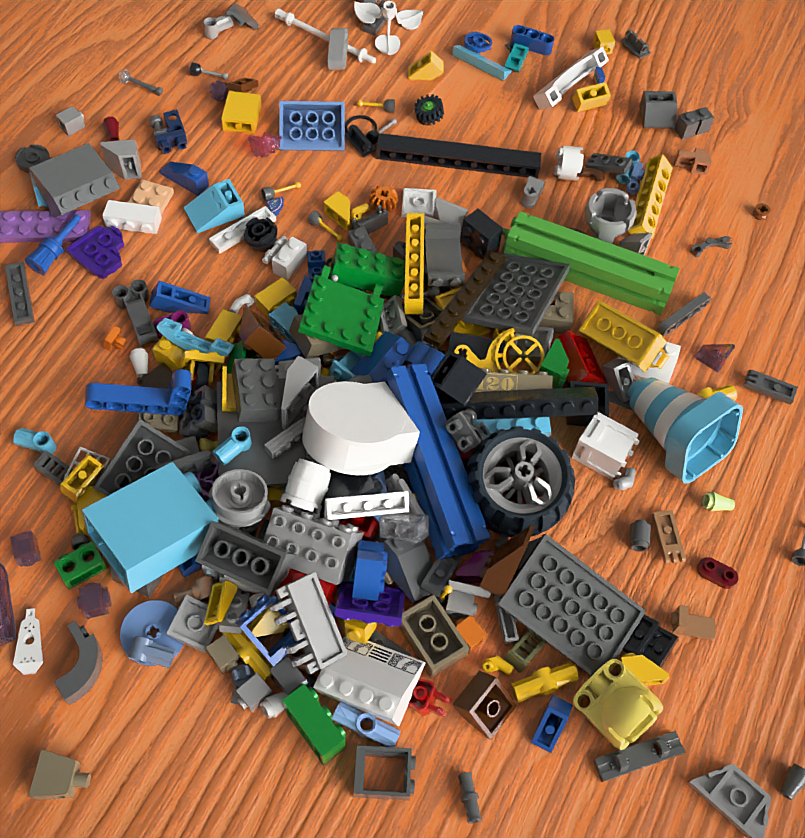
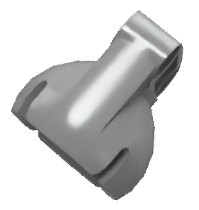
[585,188,637,244]

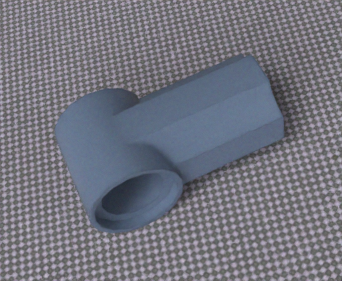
[127,636,176,668]

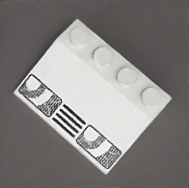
[313,636,425,726]

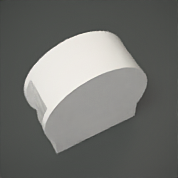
[302,382,420,475]

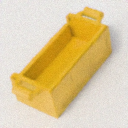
[578,300,669,373]

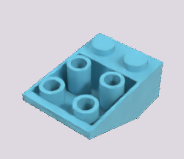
[184,179,245,233]

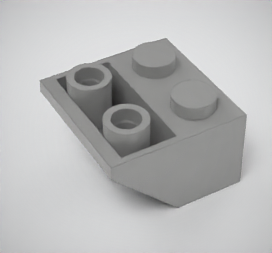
[101,139,142,180]

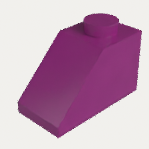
[454,550,495,583]

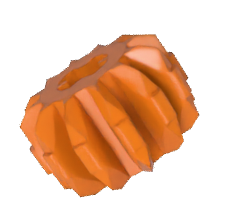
[369,184,398,212]

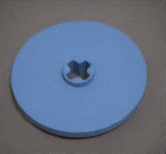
[120,600,184,666]

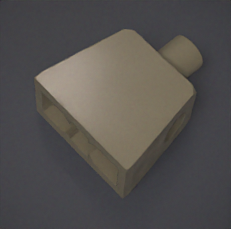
[29,750,91,800]

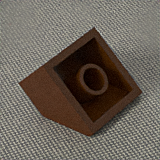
[453,670,517,740]

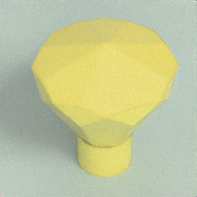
[199,438,218,452]

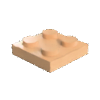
[128,179,174,214]

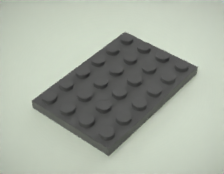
[463,253,570,336]
[496,534,646,676]

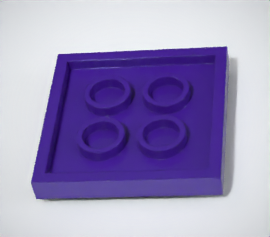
[335,581,405,627]

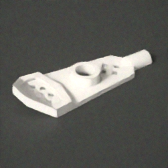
[13,608,43,675]

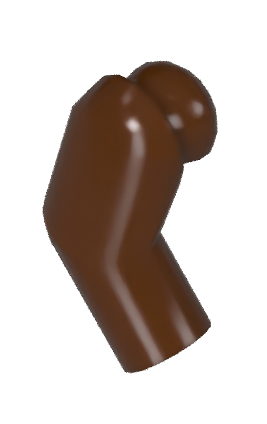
[580,168,604,181]

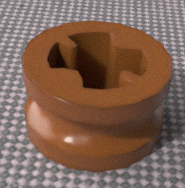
[753,203,770,220]

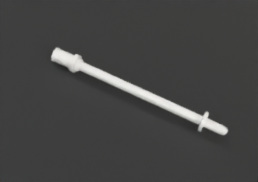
[275,8,376,64]

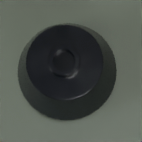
[243,217,277,252]

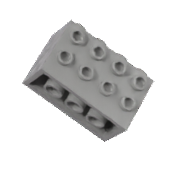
[264,504,364,585]

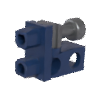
[149,109,187,154]

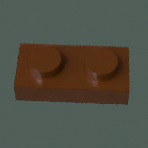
[228,77,258,93]

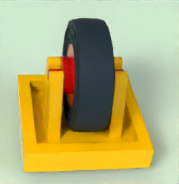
[179,349,224,396]

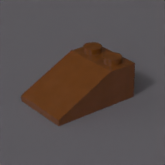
[240,305,286,360]
[479,525,535,597]

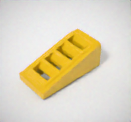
[204,580,238,626]

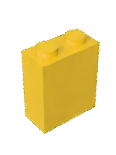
[221,91,262,134]

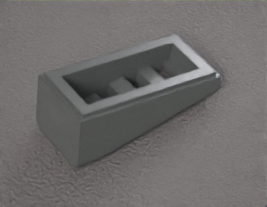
[33,451,74,486]

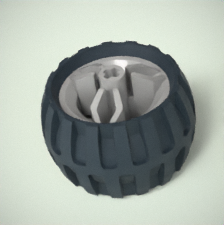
[465,426,575,538]

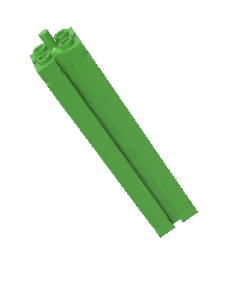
[502,211,680,315]

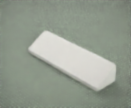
[324,491,409,520]

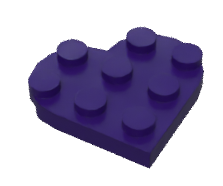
[65,225,124,279]

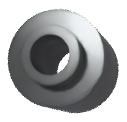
[629,520,651,551]

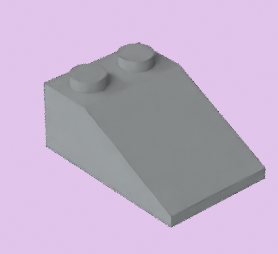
[281,355,319,430]

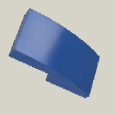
[307,250,325,283]

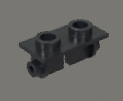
[345,124,377,158]

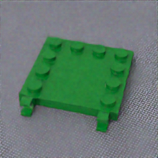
[298,265,385,357]

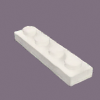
[209,206,276,254]

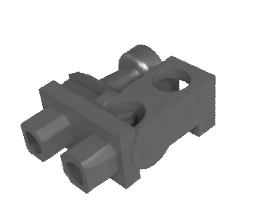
[444,409,491,453]

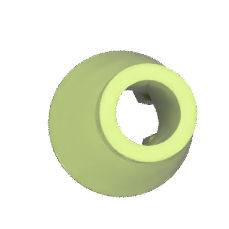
[702,492,735,511]

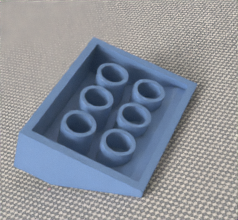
[279,101,345,151]

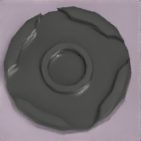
[15,144,51,173]

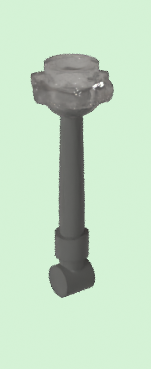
[119,69,163,96]

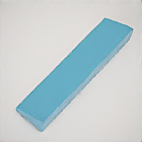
[452,45,511,81]

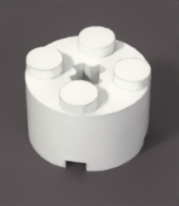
[553,145,583,181]

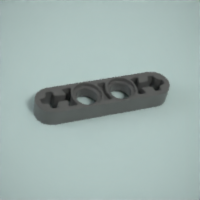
[657,292,712,336]

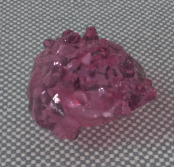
[248,132,282,157]

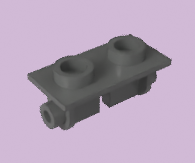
[621,30,651,59]

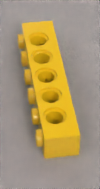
[627,154,673,239]
[405,213,424,314]

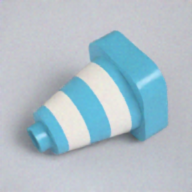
[628,377,743,484]

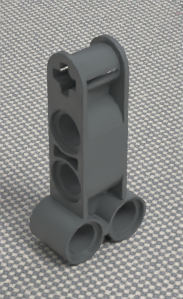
[112,280,159,347]

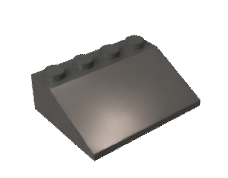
[28,143,120,218]
[93,419,191,496]

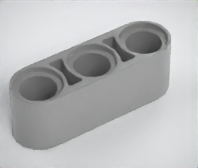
[328,28,348,70]

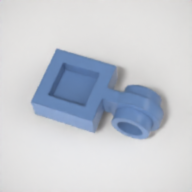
[626,162,645,195]

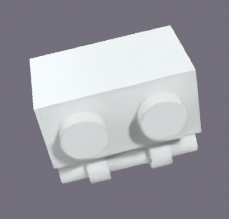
[262,236,307,281]

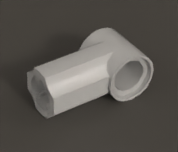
[203,14,233,39]

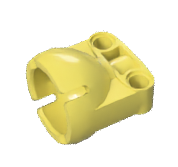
[573,659,663,750]

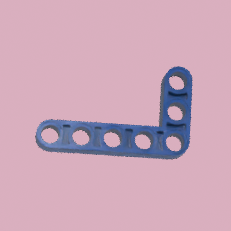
[85,369,191,415]

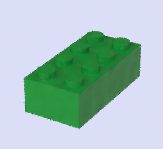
[330,242,406,297]

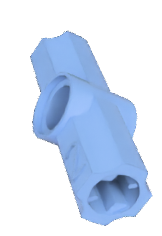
[332,701,401,747]

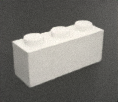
[102,200,162,234]

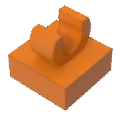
[103,326,126,351]

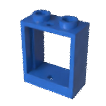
[236,594,304,666]

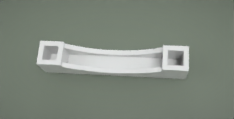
[533,47,609,110]

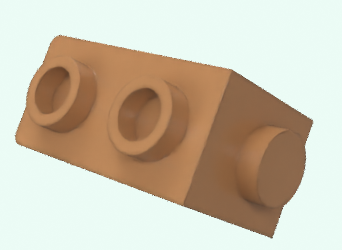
[670,605,715,640]

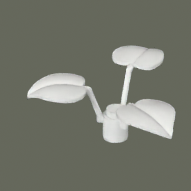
[354,1,423,55]

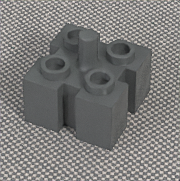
[180,385,218,442]

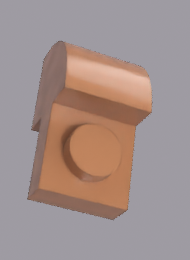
[675,148,712,175]

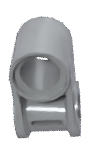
[521,176,545,208]

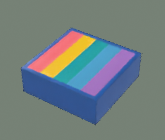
[593,67,605,85]

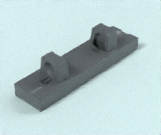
[593,731,685,783]

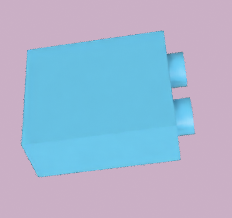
[82,462,219,593]

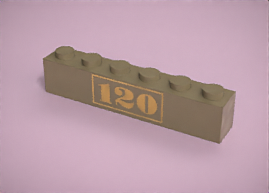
[436,368,553,394]

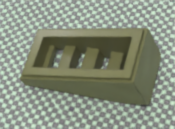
[504,630,546,673]

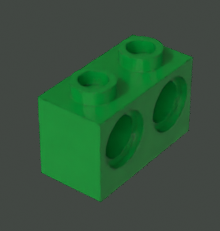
[54,541,108,590]

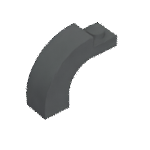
[54,621,103,705]

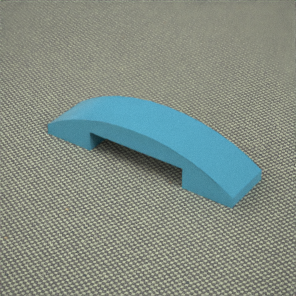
[157,318,234,357]

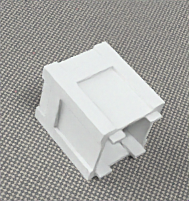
[572,412,640,481]

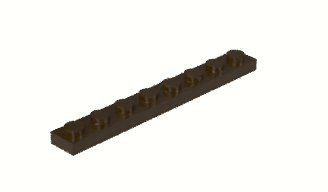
[423,250,506,348]

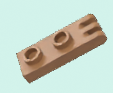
[651,510,686,564]

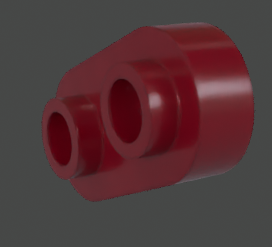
[697,557,739,589]

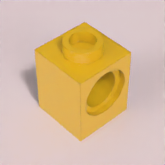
[593,29,615,54]

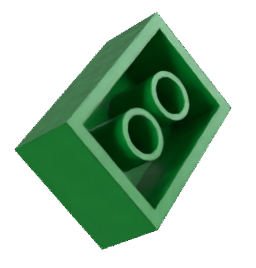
[282,684,346,766]

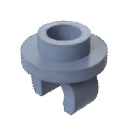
[231,665,253,687]

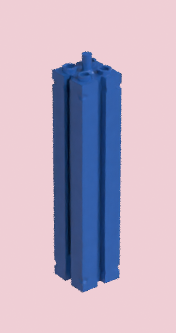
[380,360,491,560]

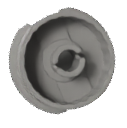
[209,469,270,534]

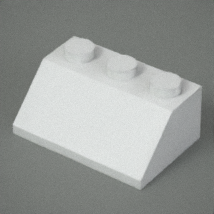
[617,342,681,384]

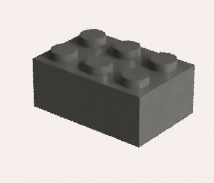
[231,359,282,423]

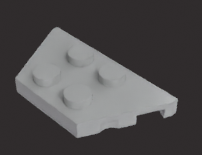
[688,764,771,838]

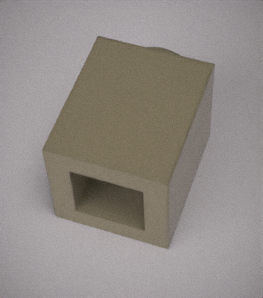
[206,635,241,674]

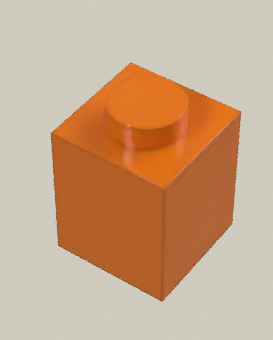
[454,615,487,654]

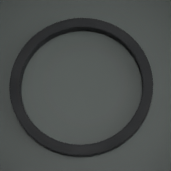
[345,115,377,133]

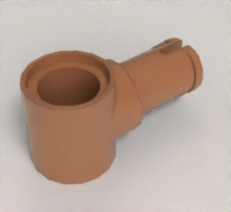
[174,576,215,606]

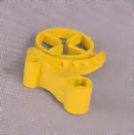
[454,328,544,375]

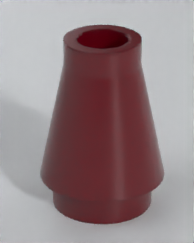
[102,117,119,141]

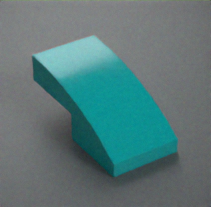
[505,43,529,72]

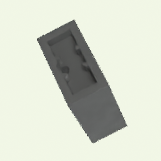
[354,745,416,801]

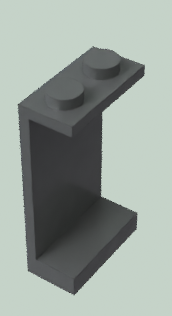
[425,224,465,287]

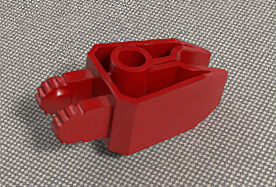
[408,678,452,717]

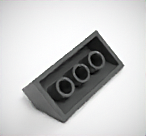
[195,521,296,595]

